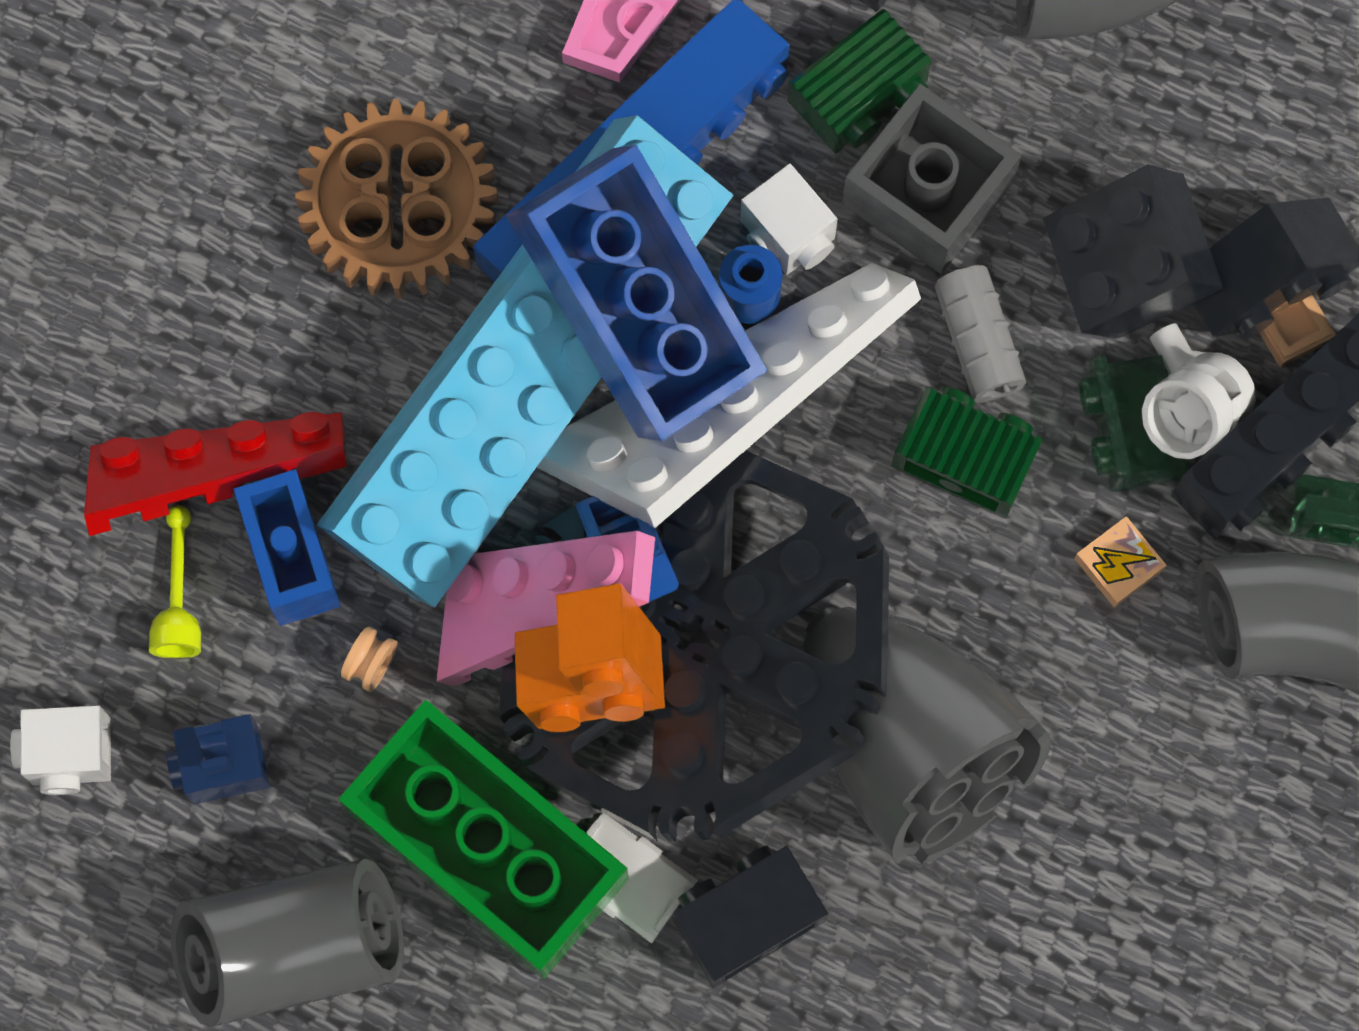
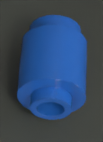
[719,245,783,324]

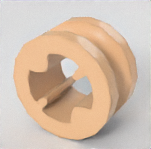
[341,626,398,693]

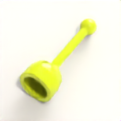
[149,505,201,658]

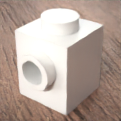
[740,163,838,275]
[10,706,111,795]

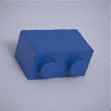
[234,469,341,626]

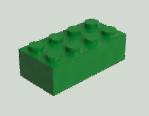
[338,699,629,980]

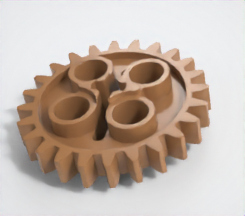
[295,99,499,298]

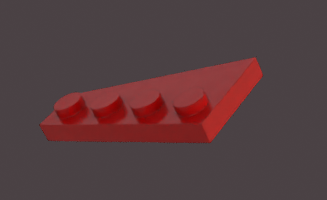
[84,412,347,536]

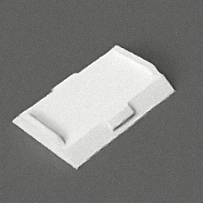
[586,813,698,943]

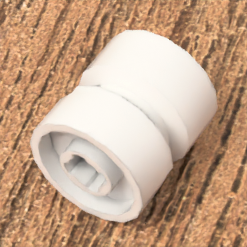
[1142,352,1256,459]

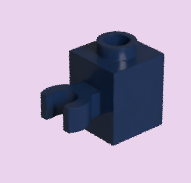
[166,714,270,804]

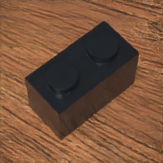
[673,845,828,988]

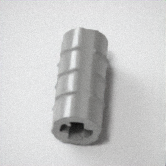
[934,265,1026,403]

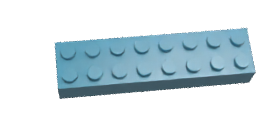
[316,115,733,608]

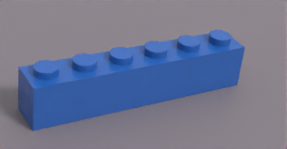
[473,0,790,282]

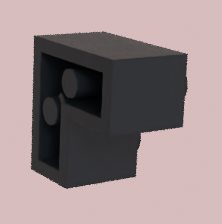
[1193,198,1359,339]

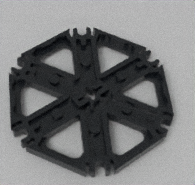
[499,450,889,842]

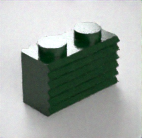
[787,9,931,154]
[891,386,1043,519]

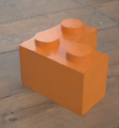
[514,583,665,732]

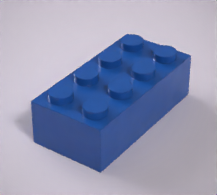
[506,145,768,441]

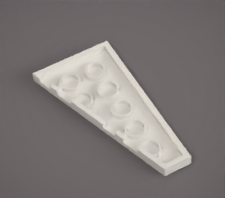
[537,263,921,528]

